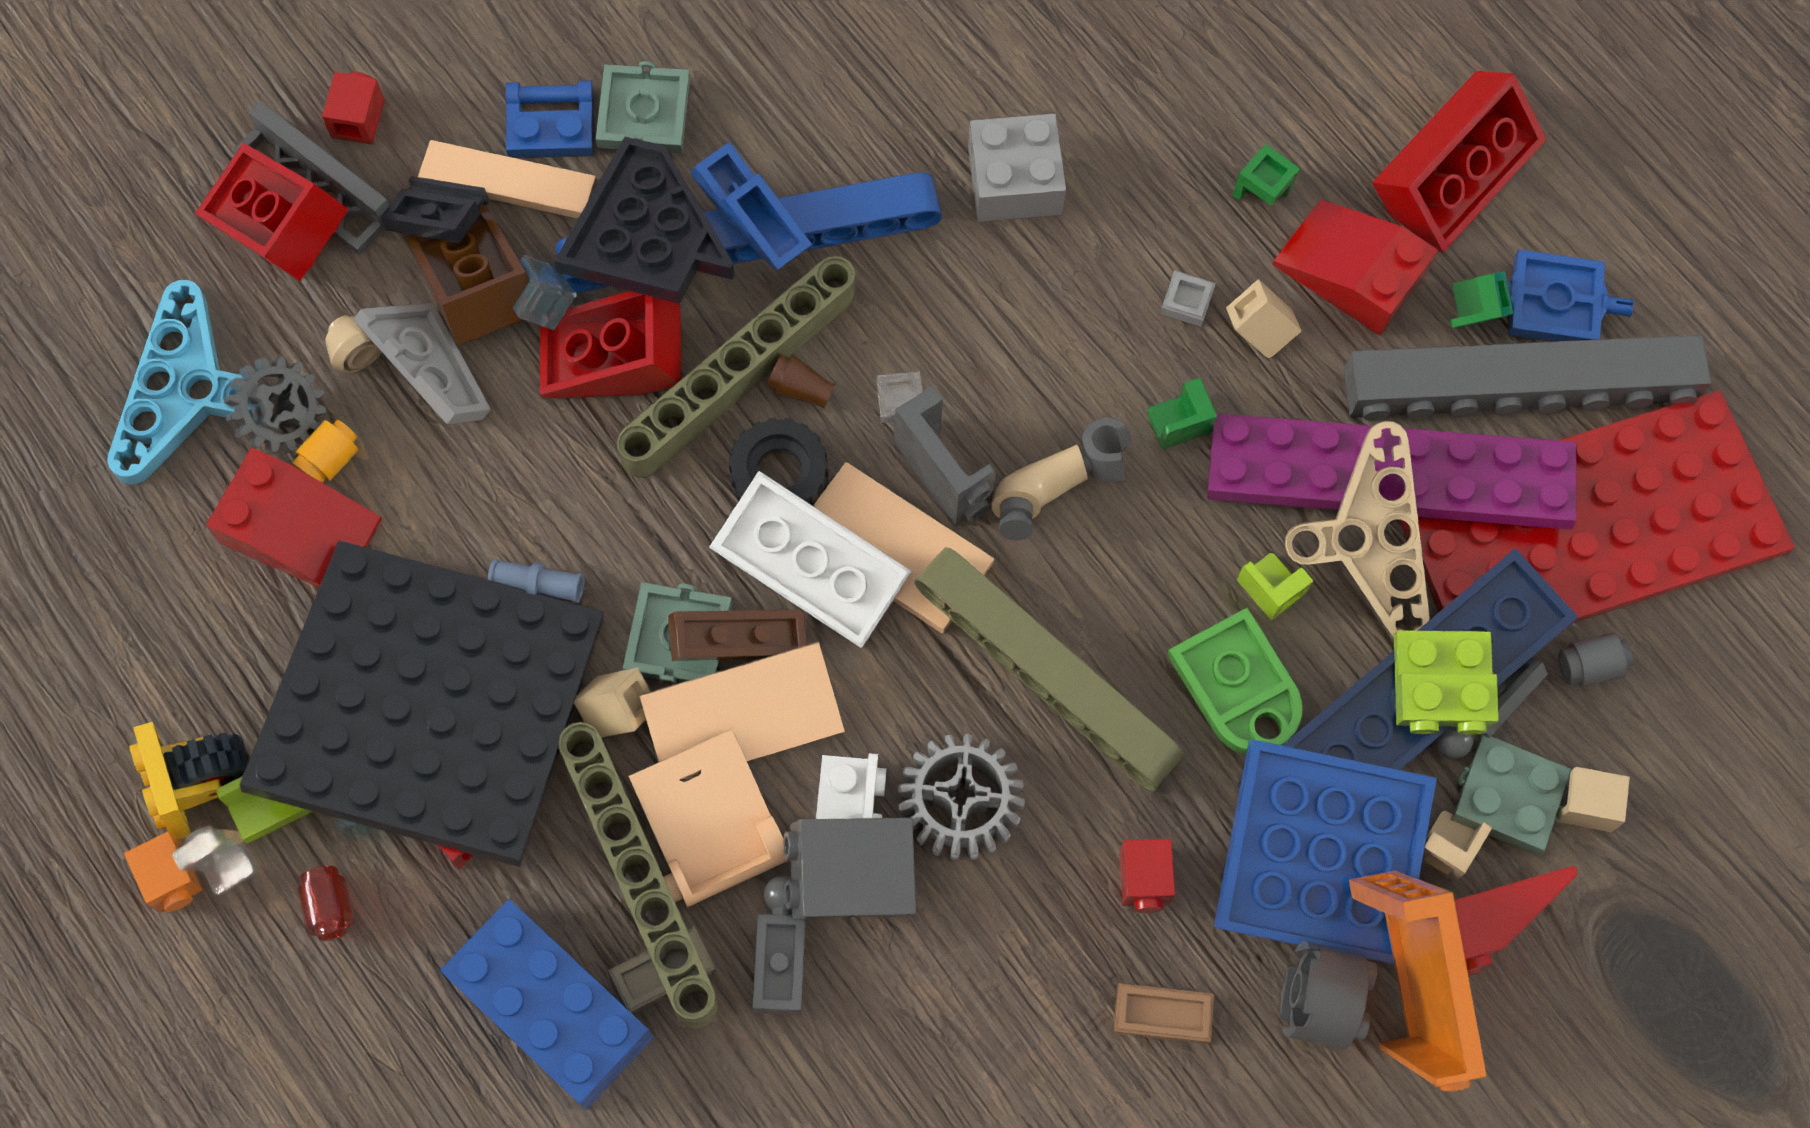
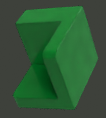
[1232,144,1300,206]
[1450,271,1514,328]
[1147,378,1217,450]

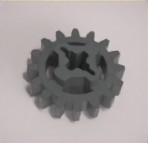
[224,356,326,455]

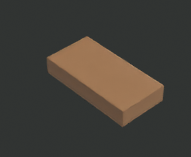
[1113,983,1214,1044]

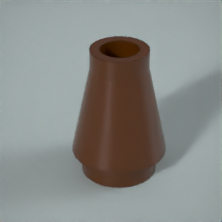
[766,354,835,408]

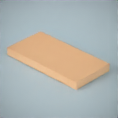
[813,462,994,634]
[639,642,845,778]

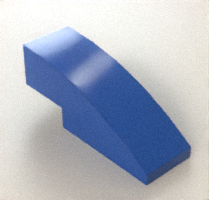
[690,141,812,271]

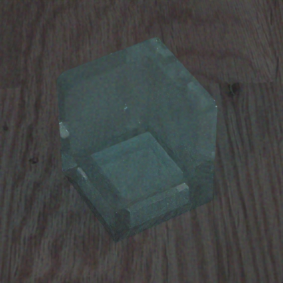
[513,255,577,330]

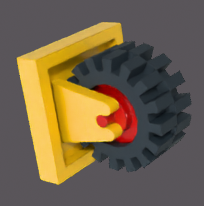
[129,722,249,839]

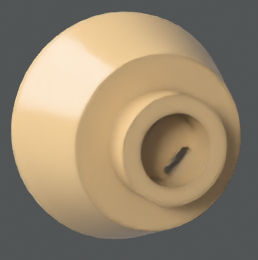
[325,315,382,373]

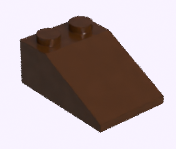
[405,205,539,346]

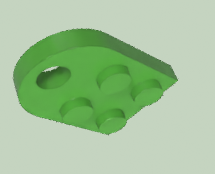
[1167,608,1302,755]

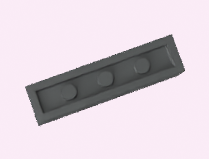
[232,101,390,255]

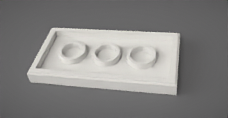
[709,471,912,648]

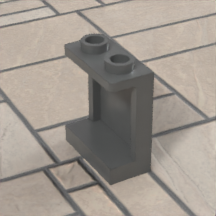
[894,386,996,526]
[783,818,916,920]

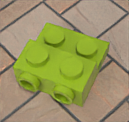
[1394,631,1499,735]

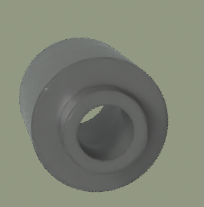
[1558,633,1633,687]

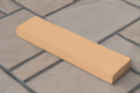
[418,140,597,219]

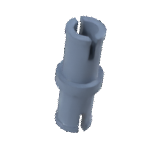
[488,559,585,603]

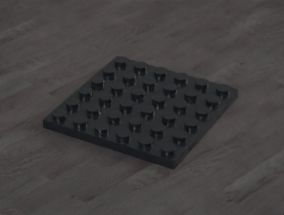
[239,540,604,867]

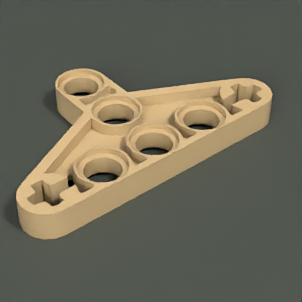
[1285,421,1430,637]

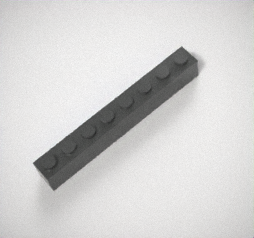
[1344,335,1711,421]

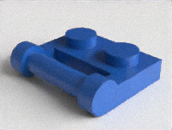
[506,80,594,158]

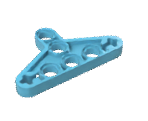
[107,280,258,484]

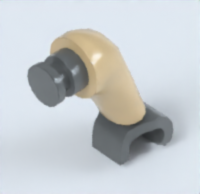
[992,417,1132,540]

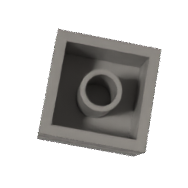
[968,113,1066,222]

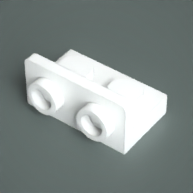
[816,753,887,819]

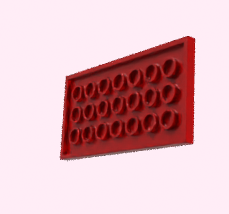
[1400,390,1795,624]

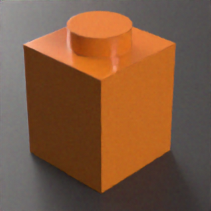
[124,831,203,912]

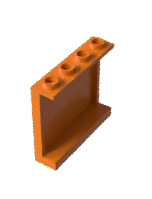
[1349,870,1487,1091]

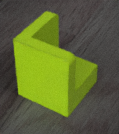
[1237,553,1313,621]

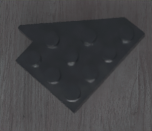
[554,137,735,304]

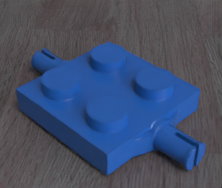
[1507,249,1634,342]

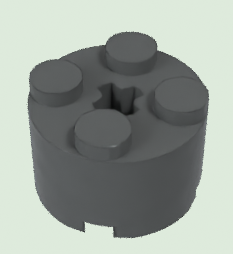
[1280,941,1377,1049]

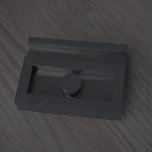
[381,176,490,243]

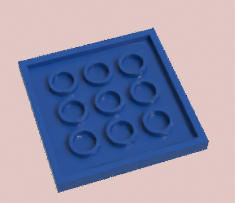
[1214,739,1437,964]

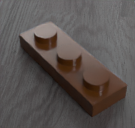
[668,609,807,661]

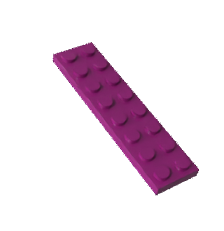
[1207,413,1576,530]

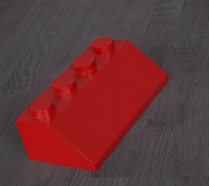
[1372,71,1547,253]

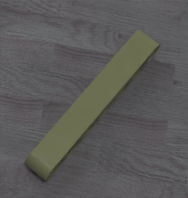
[617,256,855,478]
[914,547,1185,792]
[558,722,718,1029]

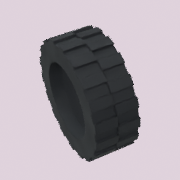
[729,418,829,506]

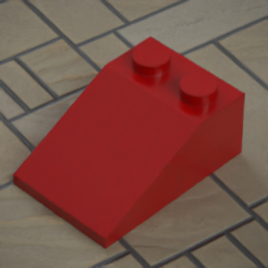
[195,143,349,281]
[1272,199,1438,336]
[540,291,681,398]
[206,447,382,588]
[1454,865,1578,977]

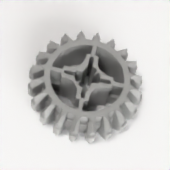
[898,733,1025,861]

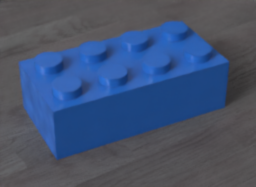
[440,899,654,1110]

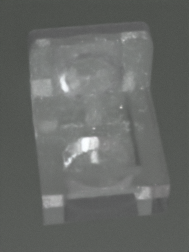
[171,826,257,895]

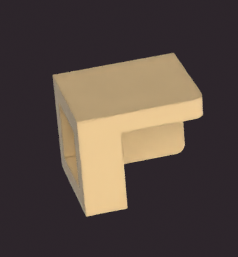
[1226,279,1302,358]
[574,667,651,737]
[1557,767,1630,832]
[1422,811,1492,882]

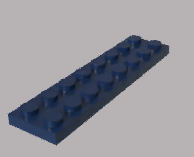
[1237,548,1578,789]

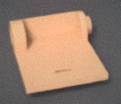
[628,729,789,908]

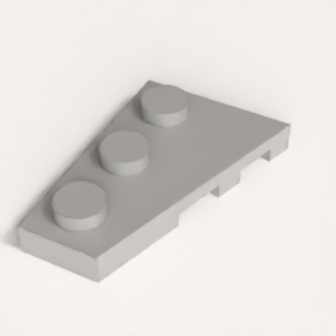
[353,303,491,424]

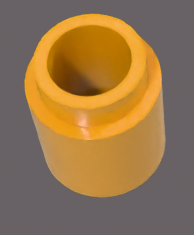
[291,419,359,483]

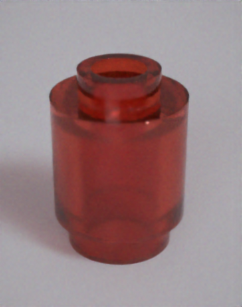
[297,866,355,941]

